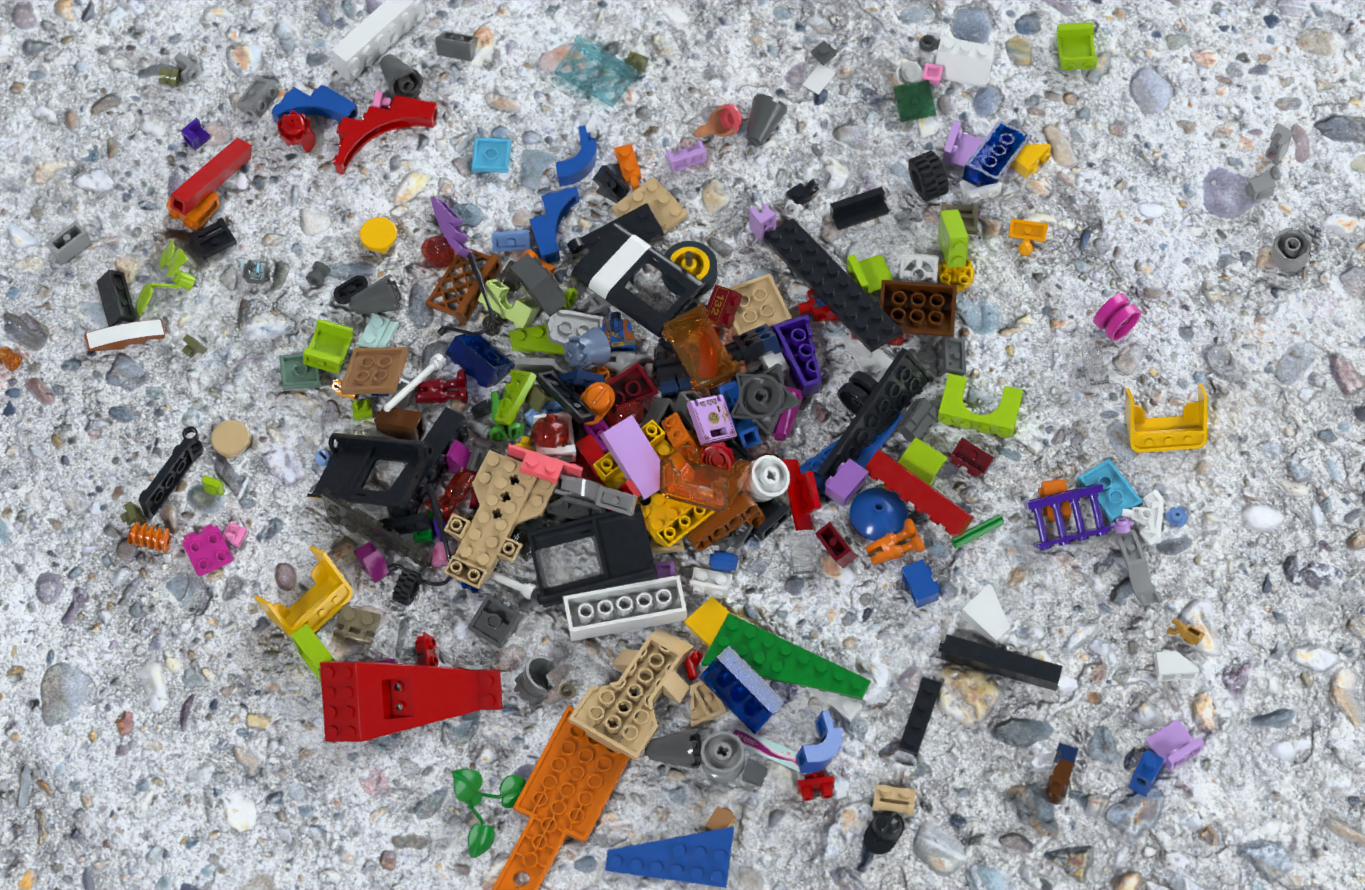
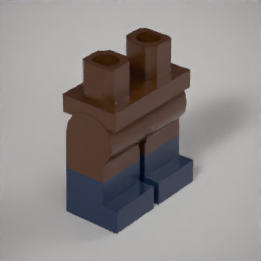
[1046,742,1079,805]

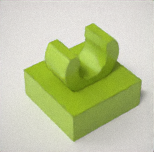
[352,399,373,421]

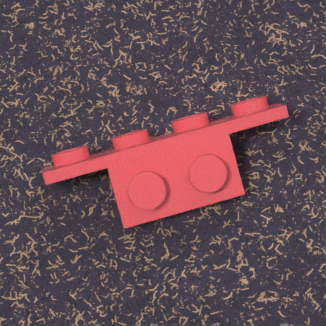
[507,444,583,484]

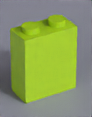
[937,209,969,268]

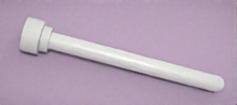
[383,353,447,412]
[453,555,538,600]

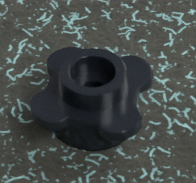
[907,509,927,526]

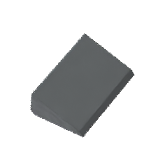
[435,31,479,61]

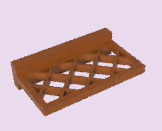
[425,248,503,324]

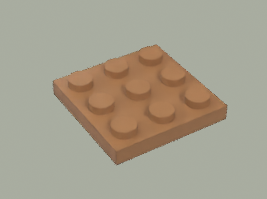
[340,347,409,394]

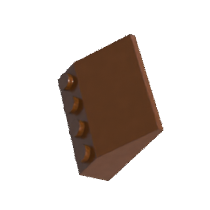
[880,280,957,337]

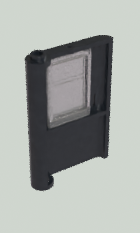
[527,504,658,608]

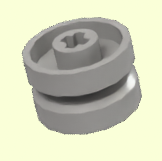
[700,731,745,783]

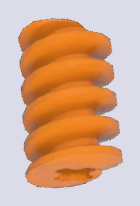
[127,521,172,553]

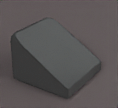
[742,759,768,787]

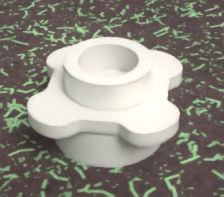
[782,200,803,221]

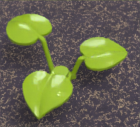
[136,240,195,317]

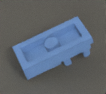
[492,230,530,252]

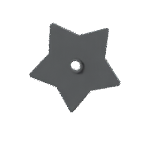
[730,363,801,435]

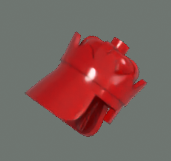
[277,110,316,152]
[696,442,736,486]

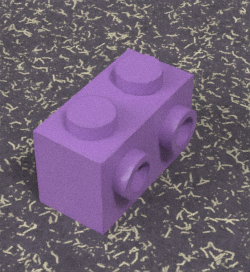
[825,459,868,507]

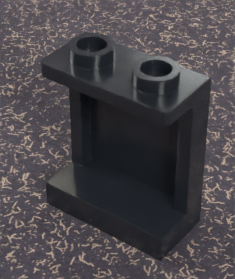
[730,491,790,541]

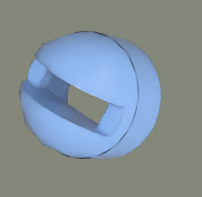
[315,449,331,466]

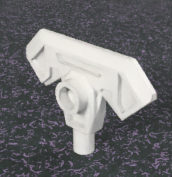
[1121,490,1164,545]

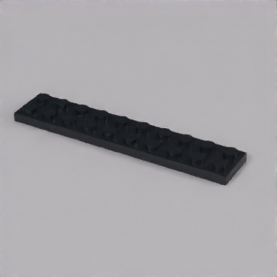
[763,218,902,353]

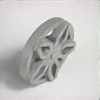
[454,654,492,670]

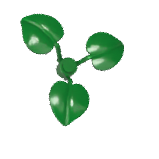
[452,768,526,858]

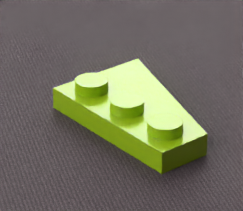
[509,324,565,356]
[495,369,537,426]

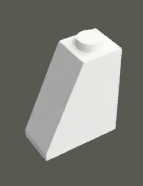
[961,584,1010,647]

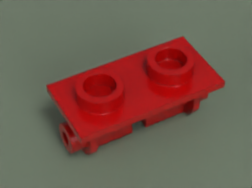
[415,632,439,666]

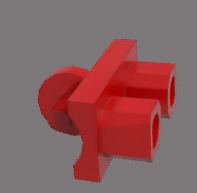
[797,772,834,801]

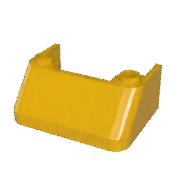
[1125,383,1208,452]
[254,546,353,639]

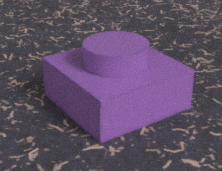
[655,561,675,579]

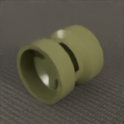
[158,67,181,87]

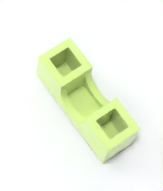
[478,279,540,329]

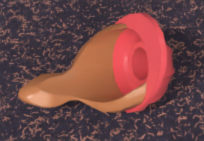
[693,104,742,138]

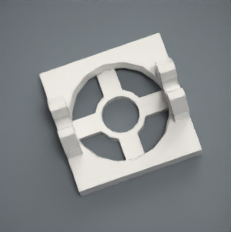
[899,253,939,284]

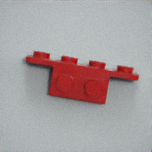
[782,459,821,534]

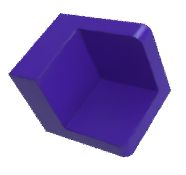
[180,118,211,151]

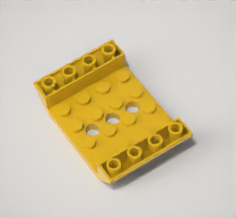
[593,419,728,548]

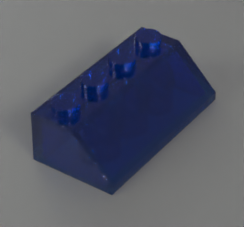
[962,120,1032,187]
[698,645,786,735]

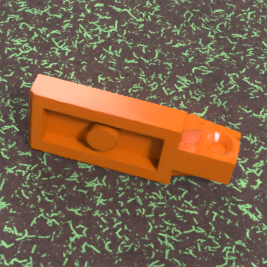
[614,144,642,191]

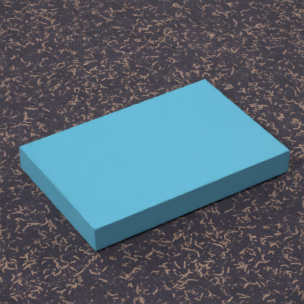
[1077,458,1143,523]

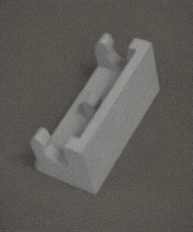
[1265,123,1293,165]

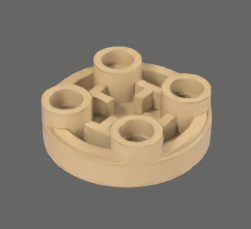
[211,420,251,459]

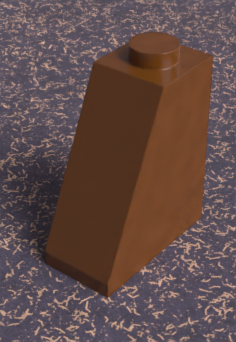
[374,406,426,441]

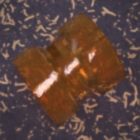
[0,346,22,371]

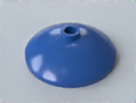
[849,487,908,541]

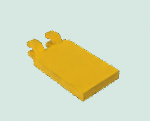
[684,596,731,648]

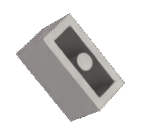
[46,221,91,265]

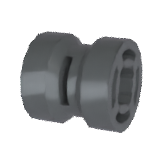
[306,261,331,287]

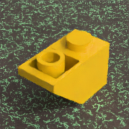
[1010,144,1051,179]

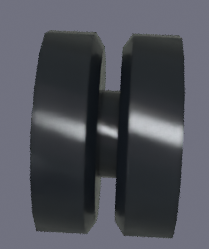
[837,371,878,416]

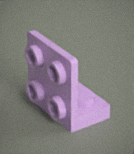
[943,121,988,171]
[1146,719,1205,772]

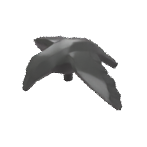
[712,524,754,552]

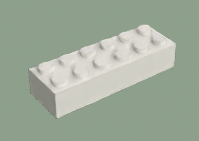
[331,0,425,82]
[563,575,687,641]

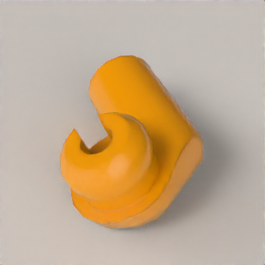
[331,380,357,400]

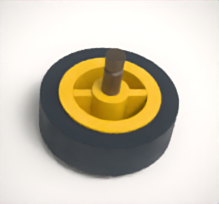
[662,241,717,297]

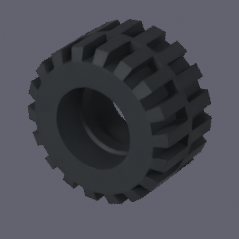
[908,151,949,202]

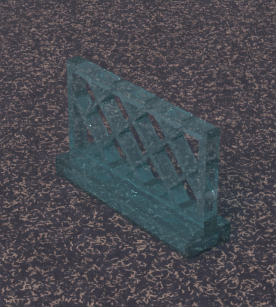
[554,35,638,108]

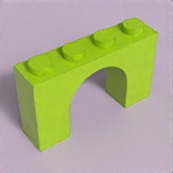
[938,373,1023,438]

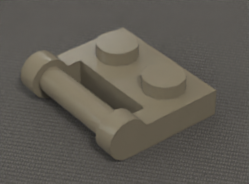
[941,202,979,235]

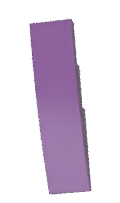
[431,196,473,259]

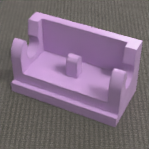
[665,140,706,172]
[749,203,776,242]

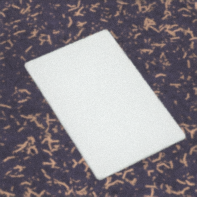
[802,63,836,94]

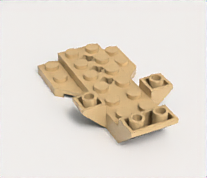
[444,450,559,589]
[568,628,694,761]

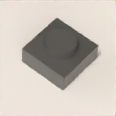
[811,40,837,65]

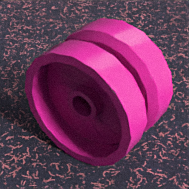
[1093,293,1142,341]

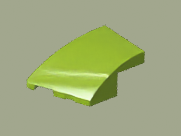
[882,437,948,488]

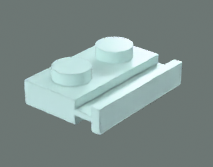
[357,313,399,348]

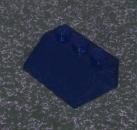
[445,334,515,388]

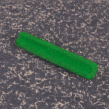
[951,514,1004,548]

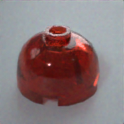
[605,400,644,427]
[530,414,569,448]

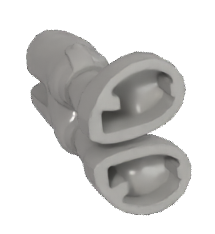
[602,346,656,380]

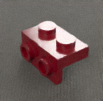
[948,438,995,478]

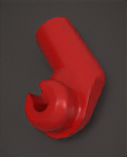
[684,650,703,680]

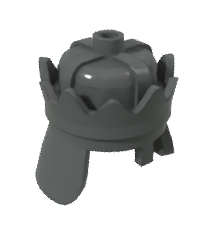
[514,655,554,706]

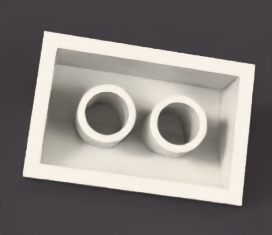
[935,36,995,88]

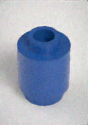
[709,550,738,572]

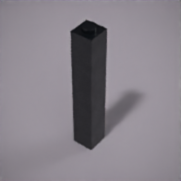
[938,634,1063,691]

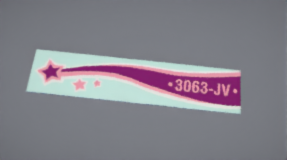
[733,726,800,772]

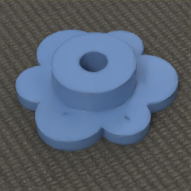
[1165,507,1188,527]

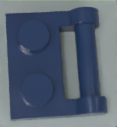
[557,370,605,392]

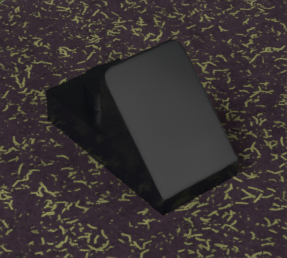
[593,165,629,203]

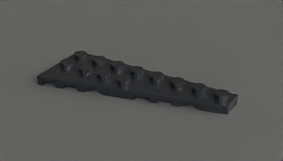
[817,347,934,481]

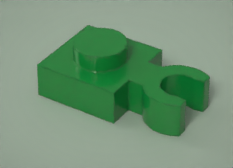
[413,510,435,544]

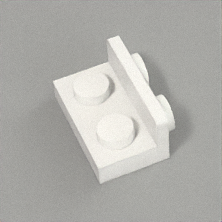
[959,172,1002,203]
[689,567,733,599]

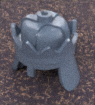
[563,327,611,370]

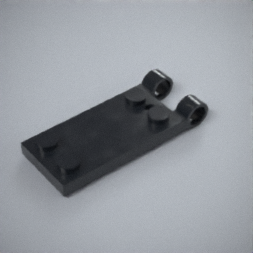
[567,203,665,254]
[138,426,204,520]

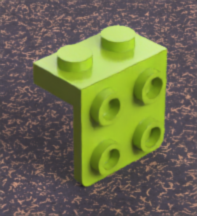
[845,254,894,295]

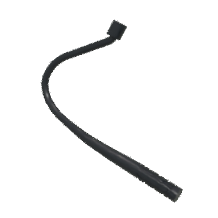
[437,253,493,336]
[388,483,451,586]

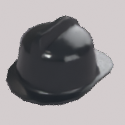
[864,810,905,855]

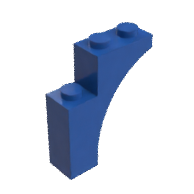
[272,84,358,123]
[529,186,579,263]

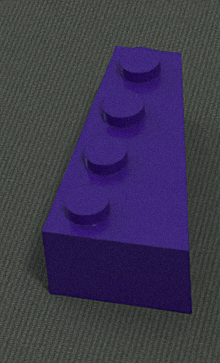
[773,315,822,397]

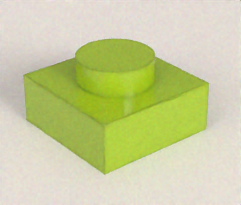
[201,475,225,496]

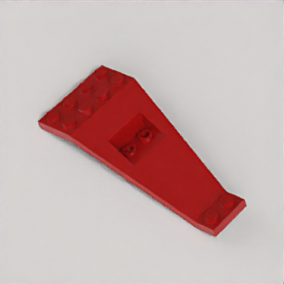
[320,661,503,742]

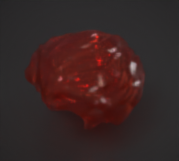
[421,236,455,268]

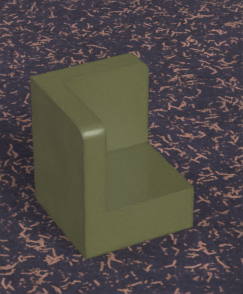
[525,384,556,412]

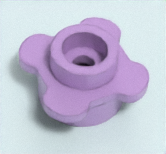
[1111,517,1134,534]

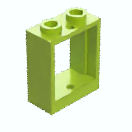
[291,624,335,682]

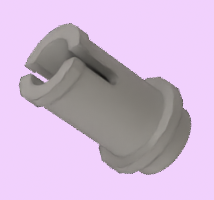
[468,418,491,440]

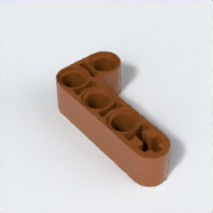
[686,492,765,551]

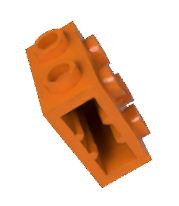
[166,191,221,231]

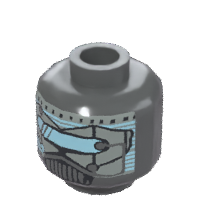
[243,259,270,284]

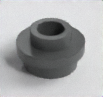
[919,35,937,52]

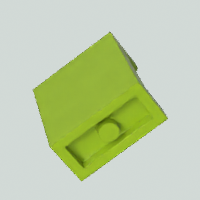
[1056,22,1098,71]
[303,319,354,374]

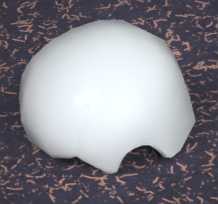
[895,60,923,88]

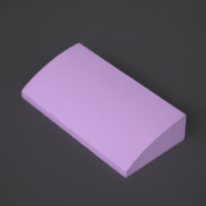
[600,415,673,501]

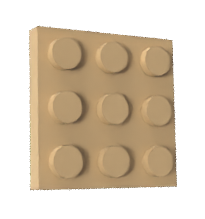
[611,177,689,245]
[728,273,792,337]

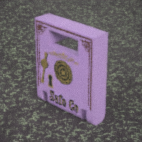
[687,394,737,446]

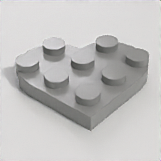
[546,310,604,363]

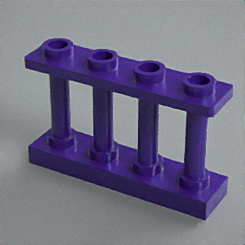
[1023,483,1112,550]

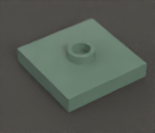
[279,354,321,390]

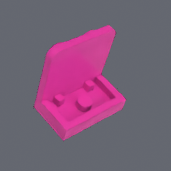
[181,523,233,576]

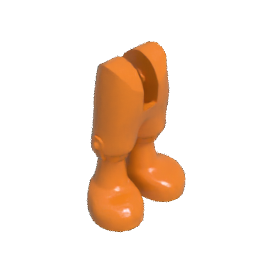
[865,518,925,565]

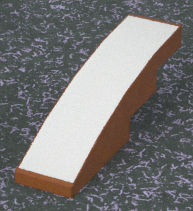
[84,319,166,351]

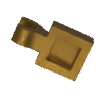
[1167,618,1205,646]

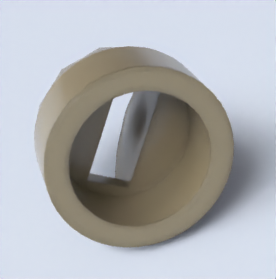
[559,683,576,699]

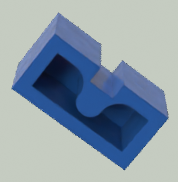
[901,559,941,608]

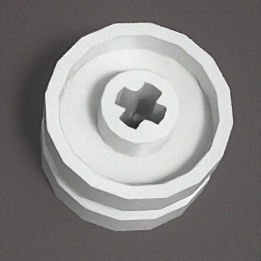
[740,455,790,502]

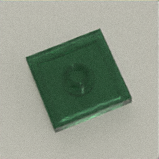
[893,80,936,123]

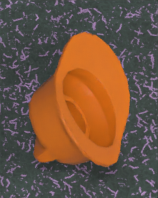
[580,382,615,425]

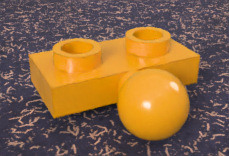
[1008,218,1048,256]

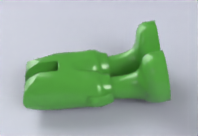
[489,389,525,442]

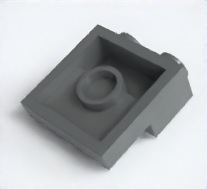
[467,594,523,649]

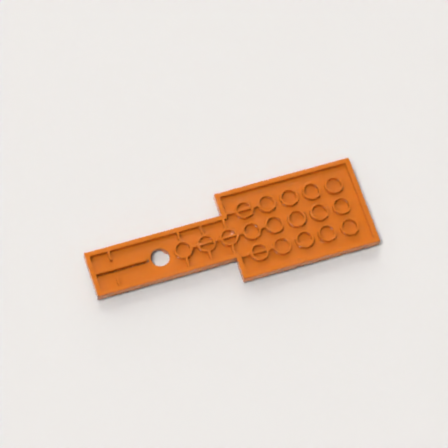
[492,706,630,890]

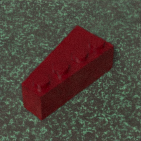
[605,361,659,413]

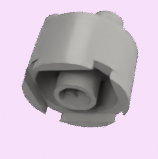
[1271,228,1312,273]

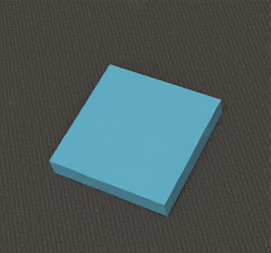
[471,137,511,173]

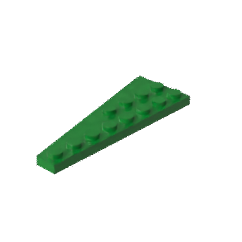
[702,613,871,700]

